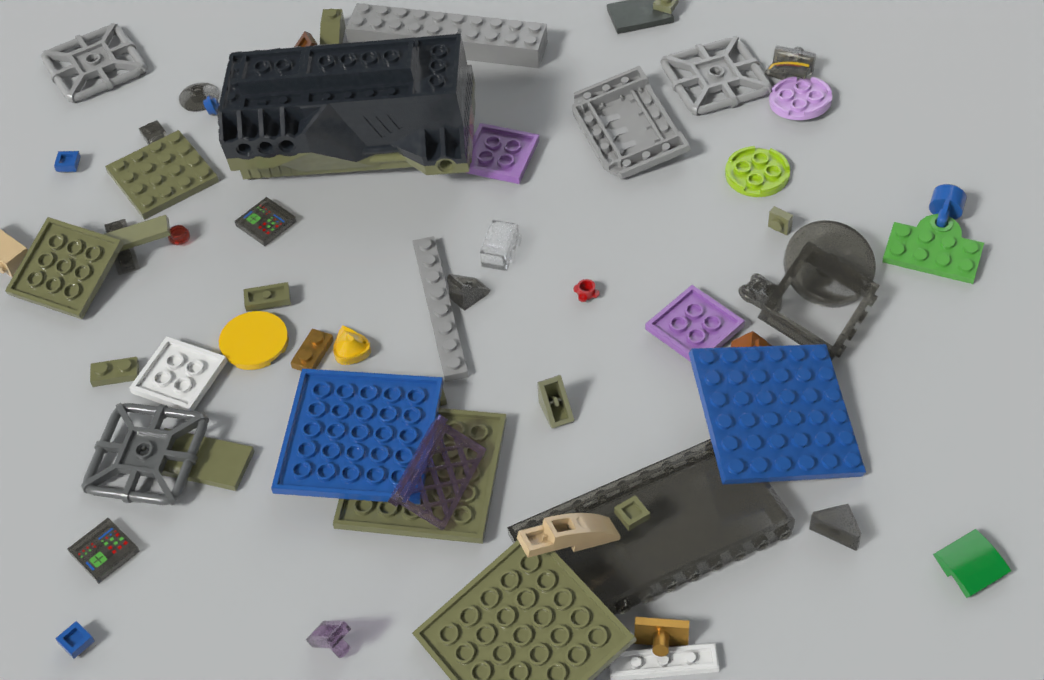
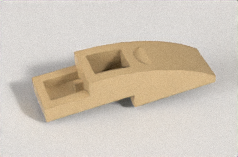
[517,513,621,558]

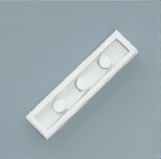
[609,643,719,680]

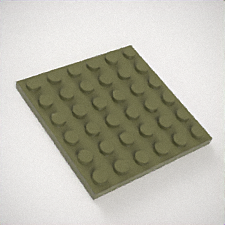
[333,408,507,544]
[412,540,637,680]

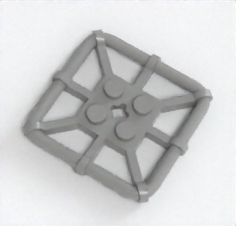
[41,23,147,103]
[660,36,773,116]

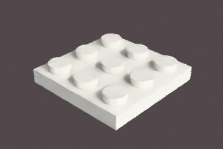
[129,336,227,411]

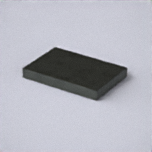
[607,0,674,34]

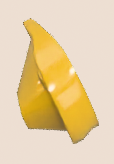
[333,325,371,365]

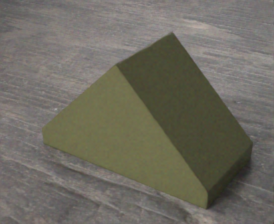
[537,375,575,428]

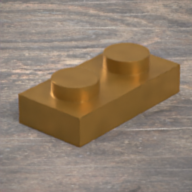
[290,328,334,371]

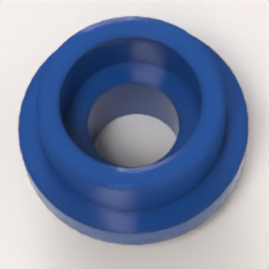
[203,95,220,115]

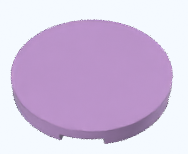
[769,76,832,120]

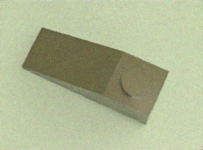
[320,8,346,45]

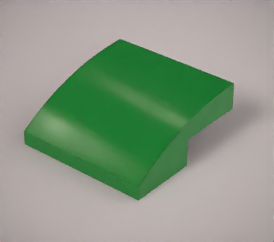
[933,529,1011,598]

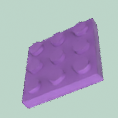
[465,123,540,184]
[645,285,745,362]

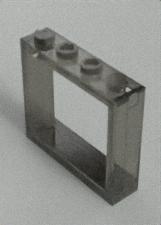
[757,241,880,361]

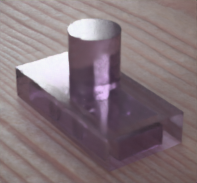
[306,621,351,658]

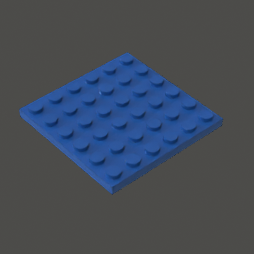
[689,344,866,485]
[271,369,443,504]

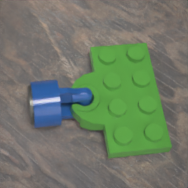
[882,184,984,284]

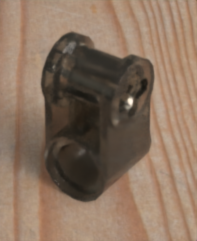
[738,273,783,314]

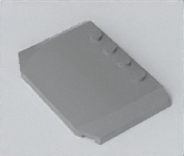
[572,66,691,179]

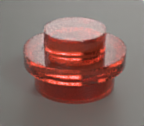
[168,225,190,245]

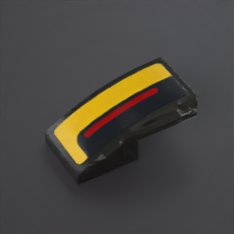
[765,61,812,80]

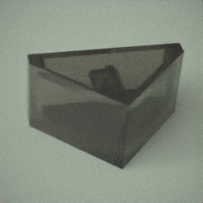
[447,274,491,311]
[809,504,862,551]

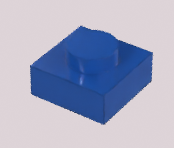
[54,151,81,172]
[55,621,95,659]

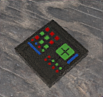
[235,197,297,246]
[67,518,140,584]

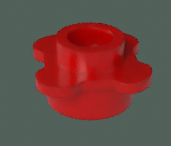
[573,279,600,302]

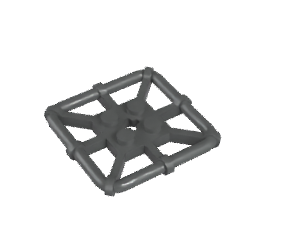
[81,403,209,506]

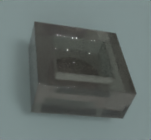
[139,120,167,145]

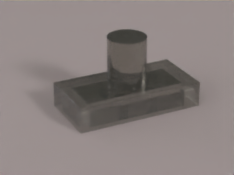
[772,45,816,75]

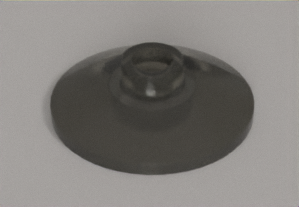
[179,82,219,112]

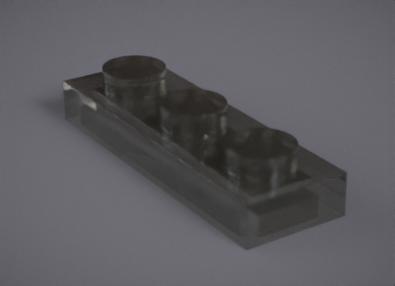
[104,219,140,275]

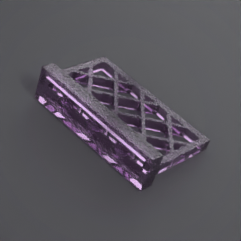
[388,414,486,530]

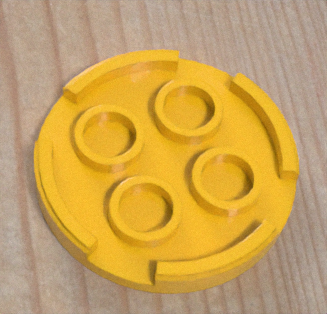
[219,311,289,370]

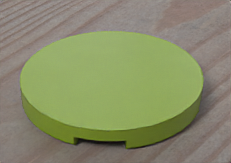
[725,146,790,197]

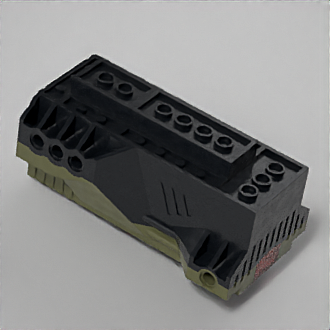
[217,34,476,180]

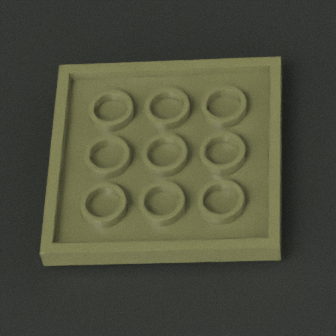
[105,130,219,220]
[5,217,124,319]

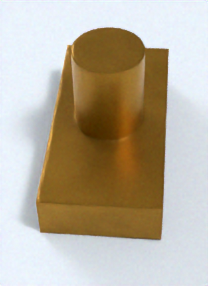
[634,617,690,657]

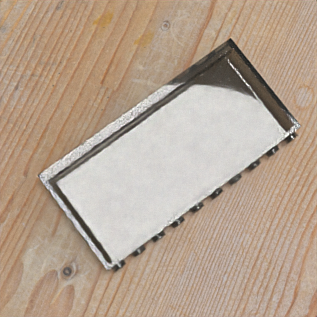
[507,439,795,615]

